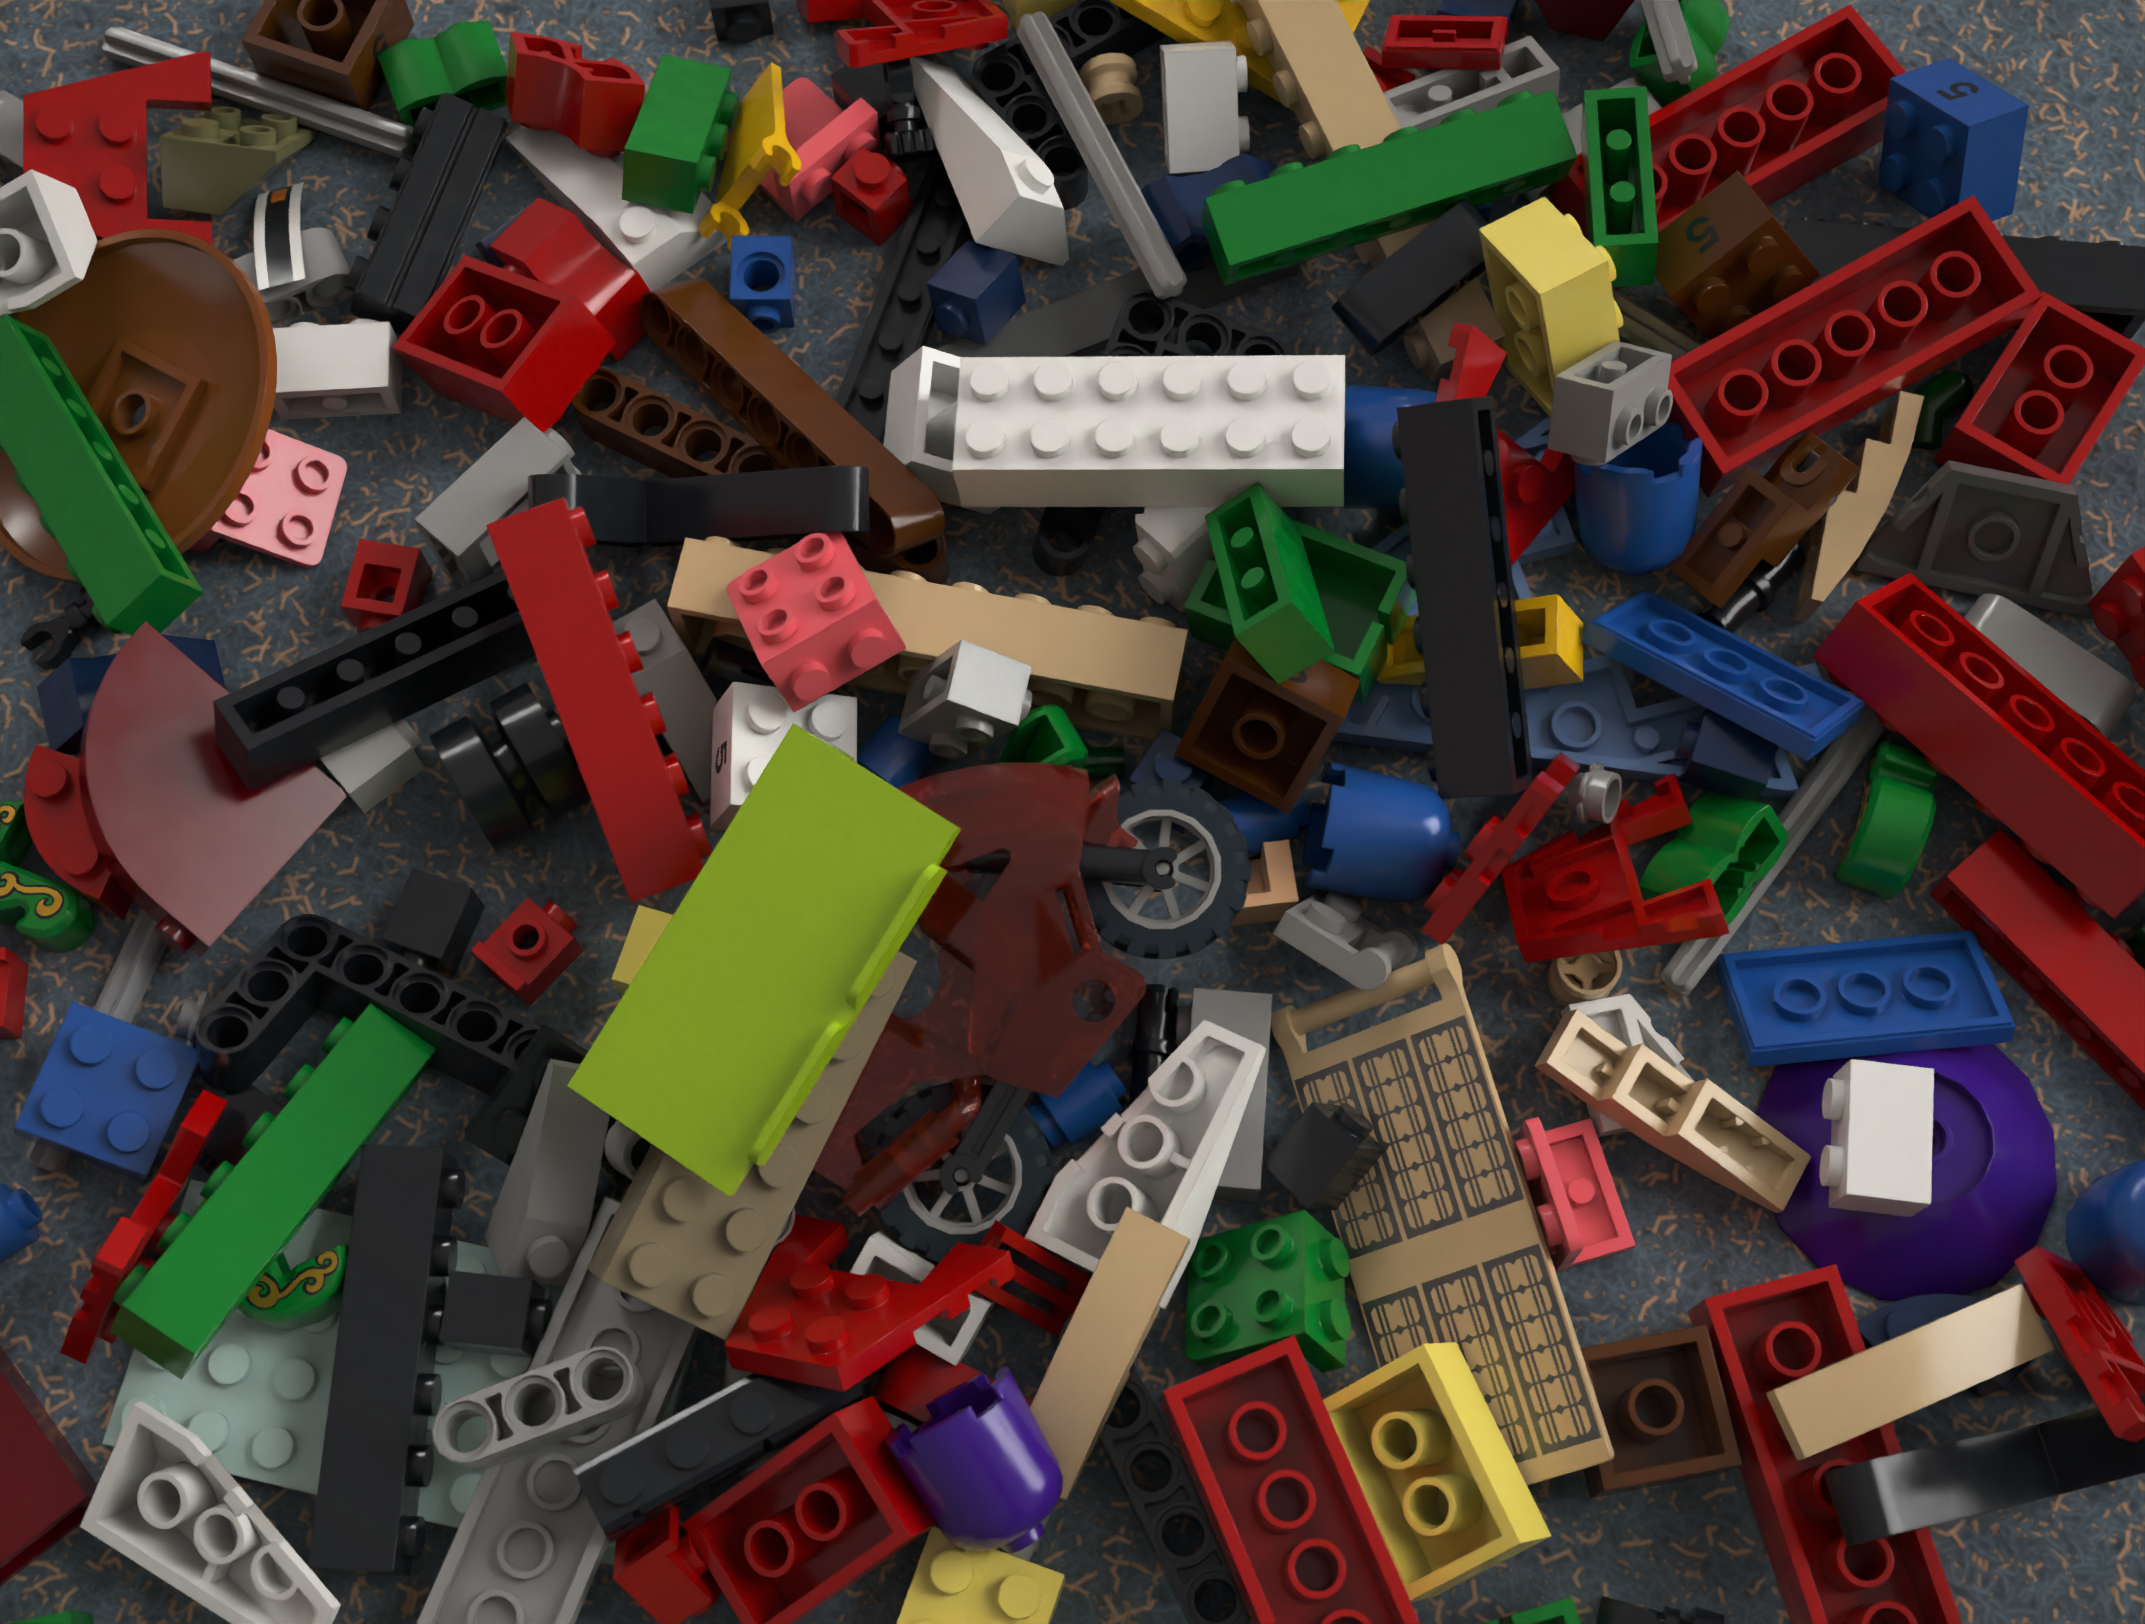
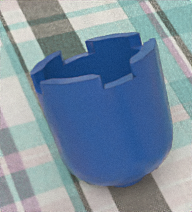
[1341,385,1437,509]
[1574,421,1702,577]
[1302,762,1460,902]
[2065,1160,2145,1306]

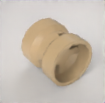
[1547,950,1622,1007]

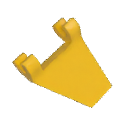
[698,62,801,251]

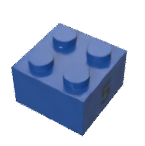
[1878,58,2029,221]
[14,1001,198,1182]

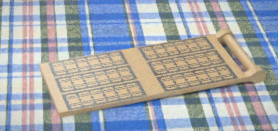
[1271,943,1614,1486]

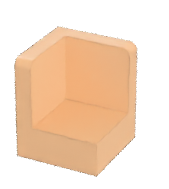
[1231,839,1299,926]

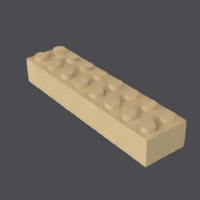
[667,536,1188,742]

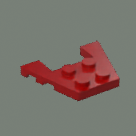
[796,0,1008,68]
[23,51,213,246]
[1435,322,1575,567]
[1421,752,1581,945]
[1501,773,1730,963]
[60,1089,228,1365]
[724,1215,1016,1392]
[2014,1246,2145,1443]

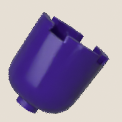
[886,1367,1063,1554]

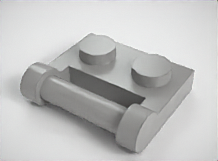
[1273,891,1418,990]

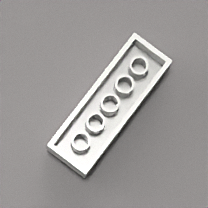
[952,355,1345,507]

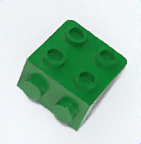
[1185,1210,1351,1373]

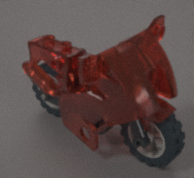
[813,762,1251,1262]

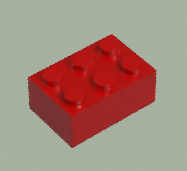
[392,255,616,432]
[1933,291,2145,485]
[682,1396,937,1624]

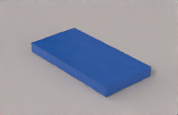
[1582,590,1866,761]
[1716,930,2016,1067]

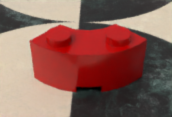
[505,32,645,158]
[490,197,650,362]
[24,745,133,921]

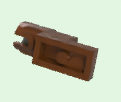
[1668,430,1860,608]

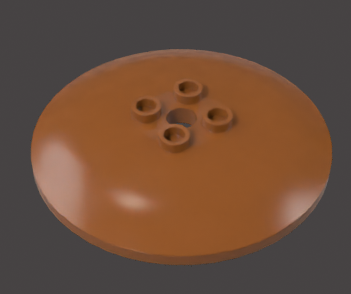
[0,229,277,584]

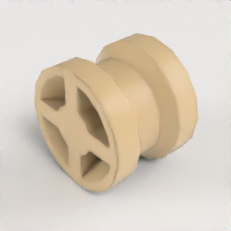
[1079,53,1143,125]

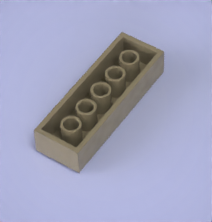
[587,951,917,1340]

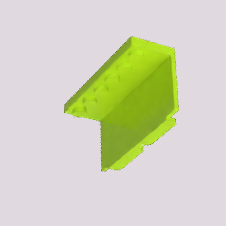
[567,724,961,1196]

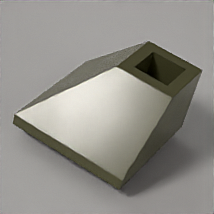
[159,106,318,215]

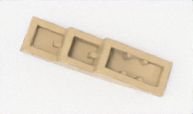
[1793,390,1924,623]
[1534,1009,1811,1213]
[1030,1207,1190,1501]
[1766,1284,2054,1461]

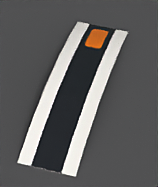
[254,182,305,290]

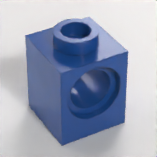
[730,236,797,334]

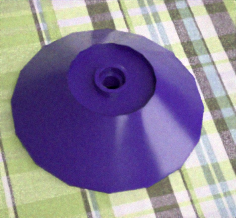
[1755,1044,2057,1301]

